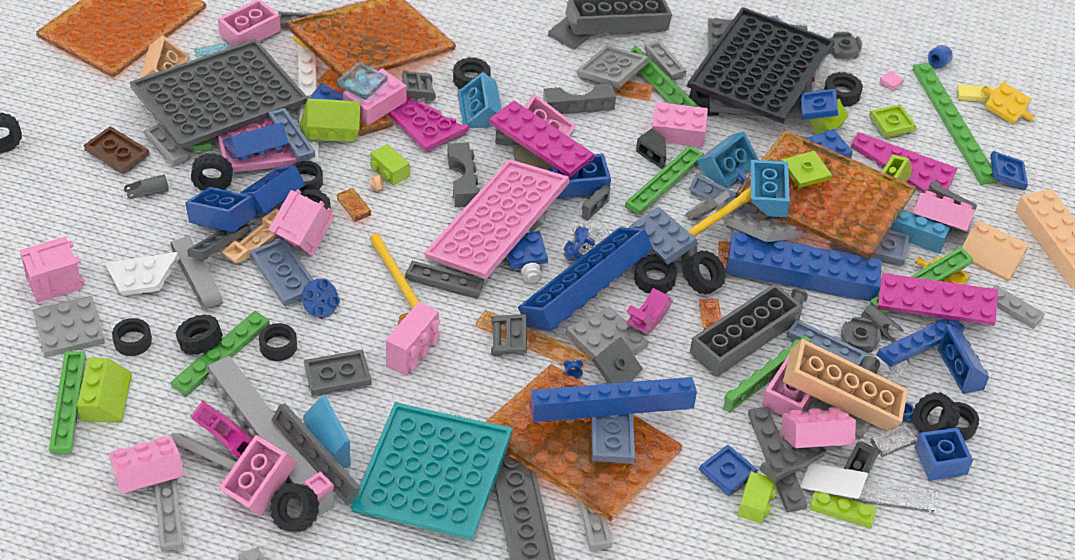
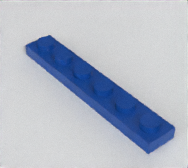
[876,319,965,367]

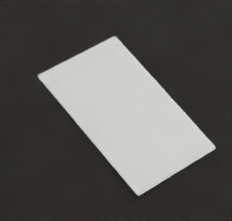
[800,463,868,499]

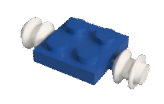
[507,230,548,283]

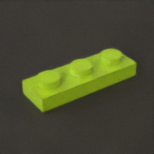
[809,491,877,528]

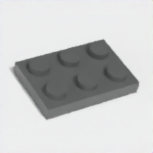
[304,350,372,396]

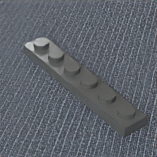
[271,403,361,505]
[748,406,808,513]

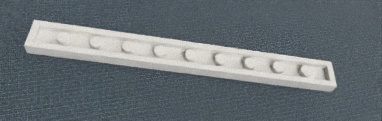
[298,44,319,165]

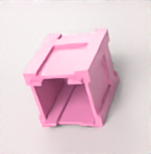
[268,189,335,256]
[19,236,85,303]

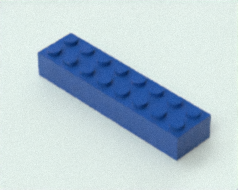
[518,227,653,330]
[725,231,882,301]

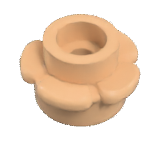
[370,174,384,192]

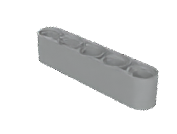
[170,236,222,310]

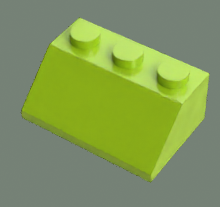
[299,98,360,142]
[77,358,132,423]

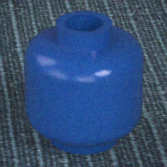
[928,45,953,69]

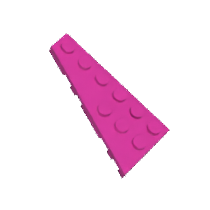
[387,96,469,152]
[851,132,958,193]

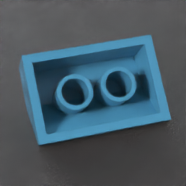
[458,72,502,128]
[697,131,759,188]
[750,160,790,217]
[889,208,951,254]
[303,395,351,468]

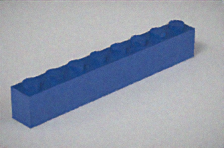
[529,377,697,422]

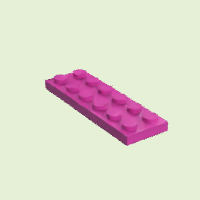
[489,100,594,178]
[877,273,999,326]

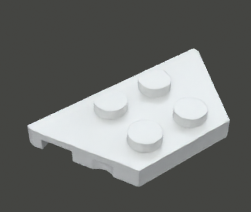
[106,252,180,296]

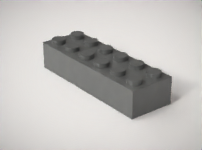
[565,0,672,35]
[690,283,803,377]

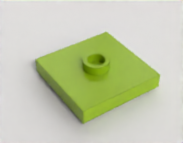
[869,104,917,138]
[782,151,832,188]

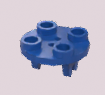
[563,226,596,260]
[302,279,340,318]

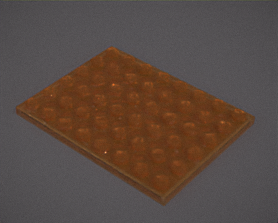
[36,0,206,78]
[286,0,456,83]
[735,130,916,259]
[485,363,683,521]

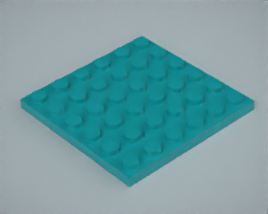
[351,402,513,541]

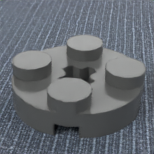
[829,31,862,59]
[841,317,881,353]

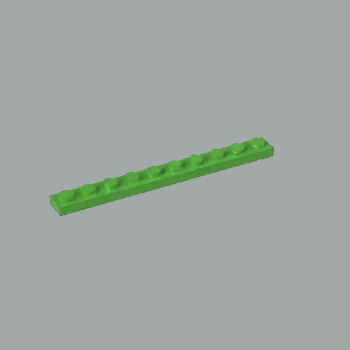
[912,63,997,185]

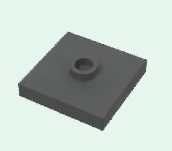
[548,17,593,50]
[592,337,643,384]

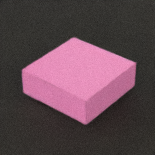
[879,71,904,91]
[303,472,334,500]

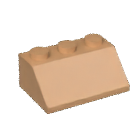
[140,35,189,78]
[962,220,1029,281]

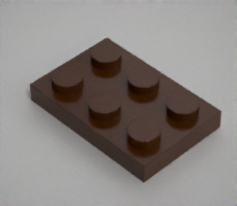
[84,126,150,175]

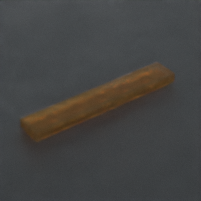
[476,309,589,369]

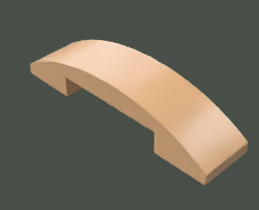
[221,208,279,263]

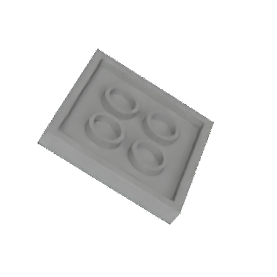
[577,45,649,88]
[724,212,803,242]
[33,296,105,358]
[565,307,649,359]

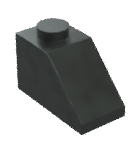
[636,129,667,169]
[844,441,880,473]

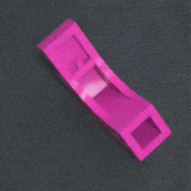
[626,288,673,333]
[190,400,253,458]

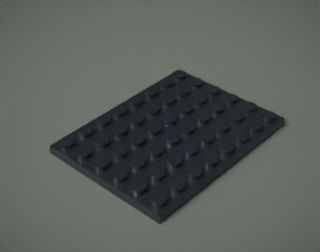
[687,7,835,124]

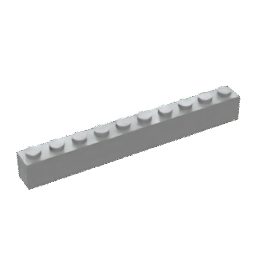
[207,356,335,516]

